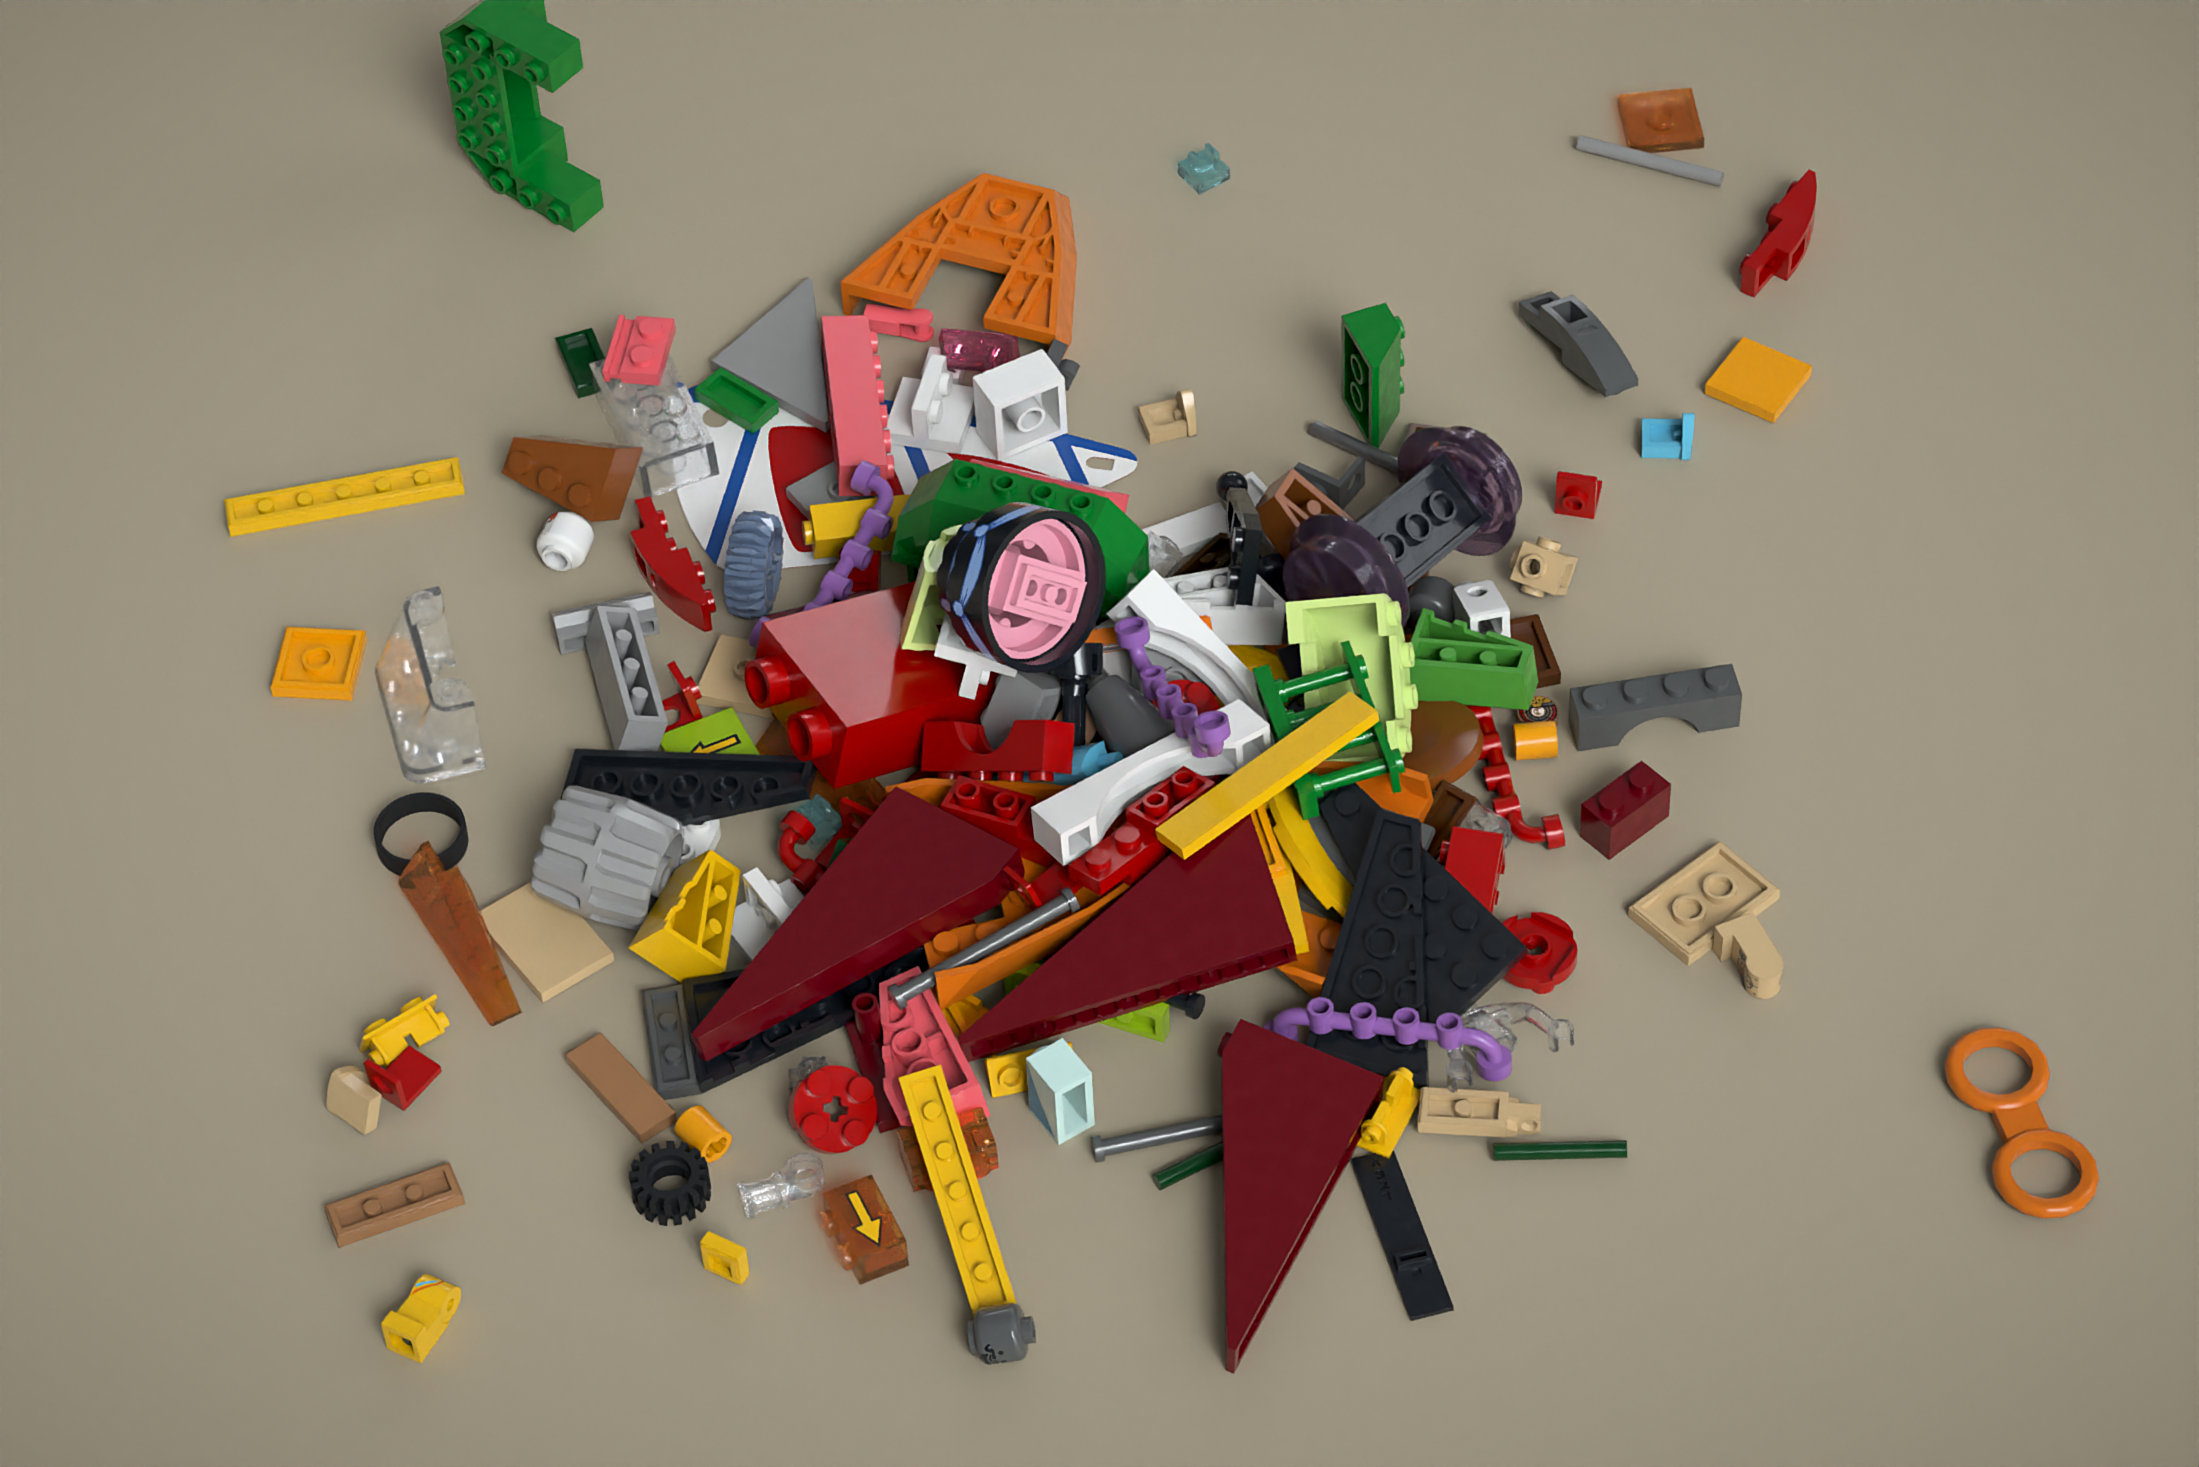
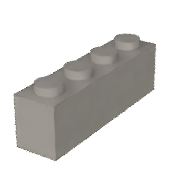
[585,606,668,751]

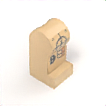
[1712,912,1784,999]

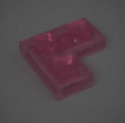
[938,328,1020,374]

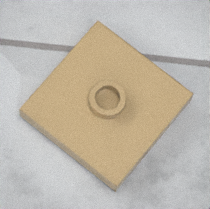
[696,635,774,719]

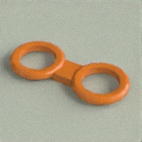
[1944,1027,2099,1219]

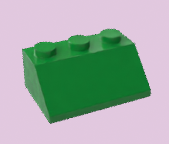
[1341,302,1405,448]

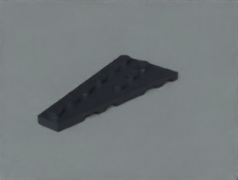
[560,749,817,826]
[1319,783,1528,1024]
[1305,809,1429,1088]
[683,946,929,1094]

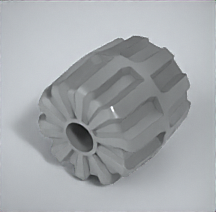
[531,785,684,931]

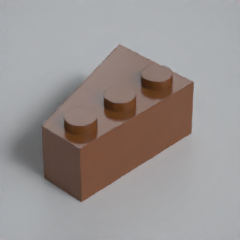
[502,435,643,522]
[1255,468,1355,600]

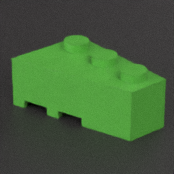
[1409,608,1538,710]

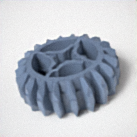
[723,510,784,620]

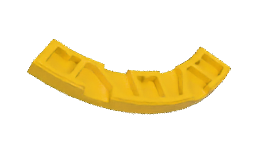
[1264,785,1354,918]

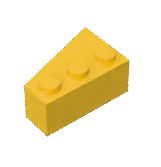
[628,849,741,984]

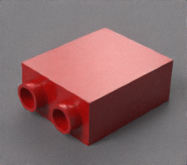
[744,582,1000,789]

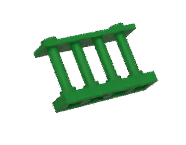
[1253,640,1405,820]

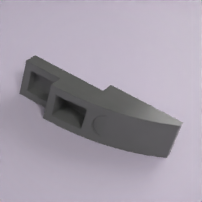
[1519,291,1638,397]

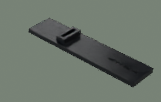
[1351,1150,1454,1321]

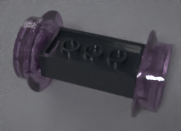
[1283,426,1522,630]

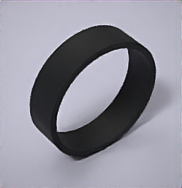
[374,792,469,879]

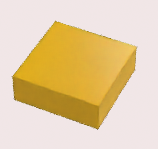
[700,1231,750,1285]

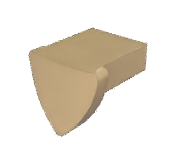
[1138,389,1197,445]
[326,1065,382,1135]

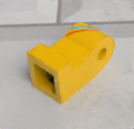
[381,1274,461,1363]

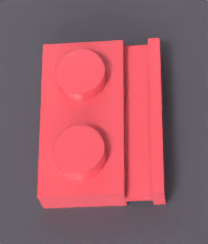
[602,315,676,386]

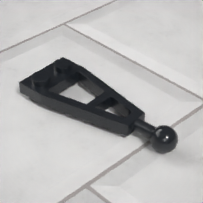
[1216,471,1263,606]

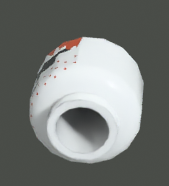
[536,512,594,571]

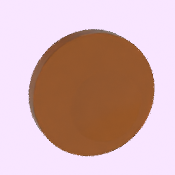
[1403,701,1484,791]

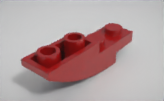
[1739,169,1817,298]
[630,496,716,632]
[1068,766,1215,896]
[940,776,1114,867]

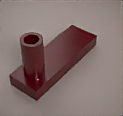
[846,993,904,1133]

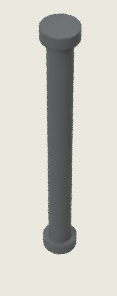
[887,886,1080,1010]
[1091,1115,1222,1163]

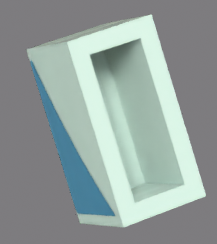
[1026,1038,1095,1145]

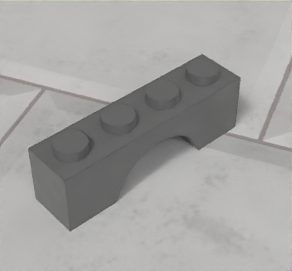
[1568,663,1742,752]

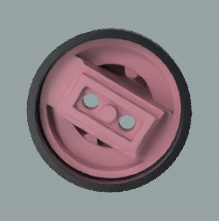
[936,502,1106,673]

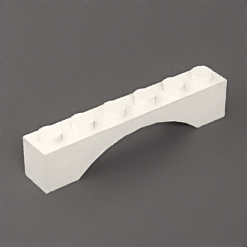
[1107,569,1288,747]
[1031,699,1271,866]

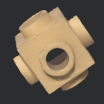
[1510,536,1579,598]

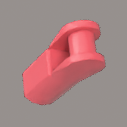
[864,303,934,342]

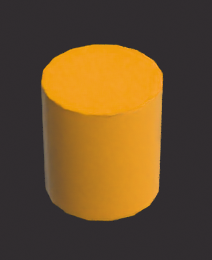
[1512,721,1558,761]
[674,1105,732,1163]

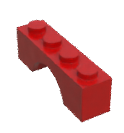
[921,719,1075,782]

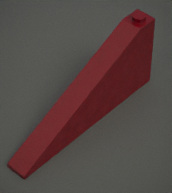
[691,786,1025,1062]
[957,814,1298,1062]
[1217,1019,1384,1374]

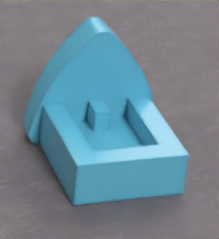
[1641,413,1695,460]

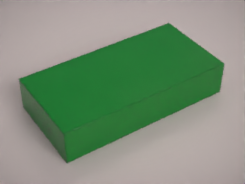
[694,367,779,434]

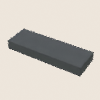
[642,984,701,1100]

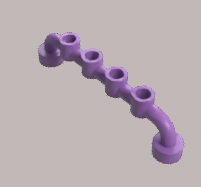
[749,460,894,649]
[1115,616,1231,758]
[1264,997,1512,1081]

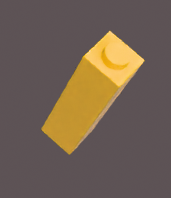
[802,494,911,559]

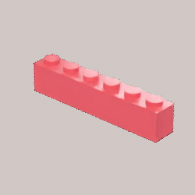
[821,315,894,496]

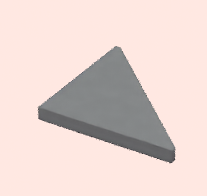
[712,278,830,433]

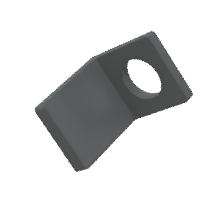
[1294,456,1365,510]

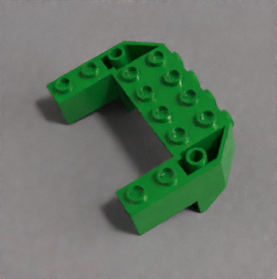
[439,0,604,232]
[891,459,1150,626]

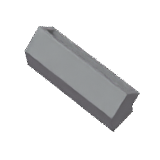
[551,591,660,655]

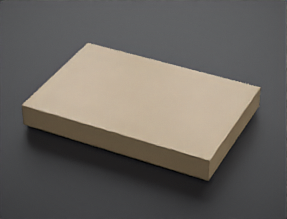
[1628,841,1780,966]
[473,882,614,1003]

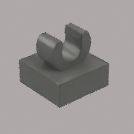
[1047,339,1080,391]

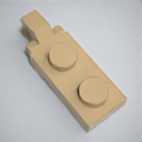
[1418,1087,1542,1138]

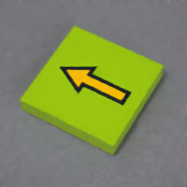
[659,707,760,755]

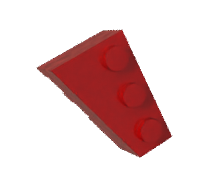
[1439,826,1506,915]

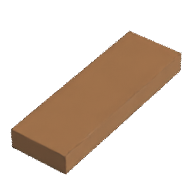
[565,1032,677,1144]
[324,1162,465,1248]

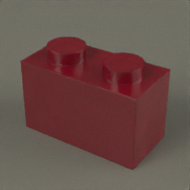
[1579,760,1671,860]

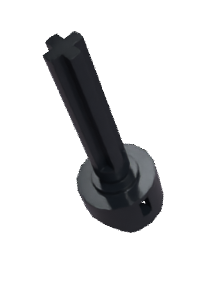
[1046,643,1103,747]

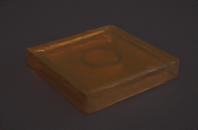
[1617,88,1704,153]

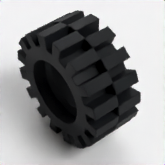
[629,1141,711,1226]

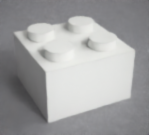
[972,349,1068,461]

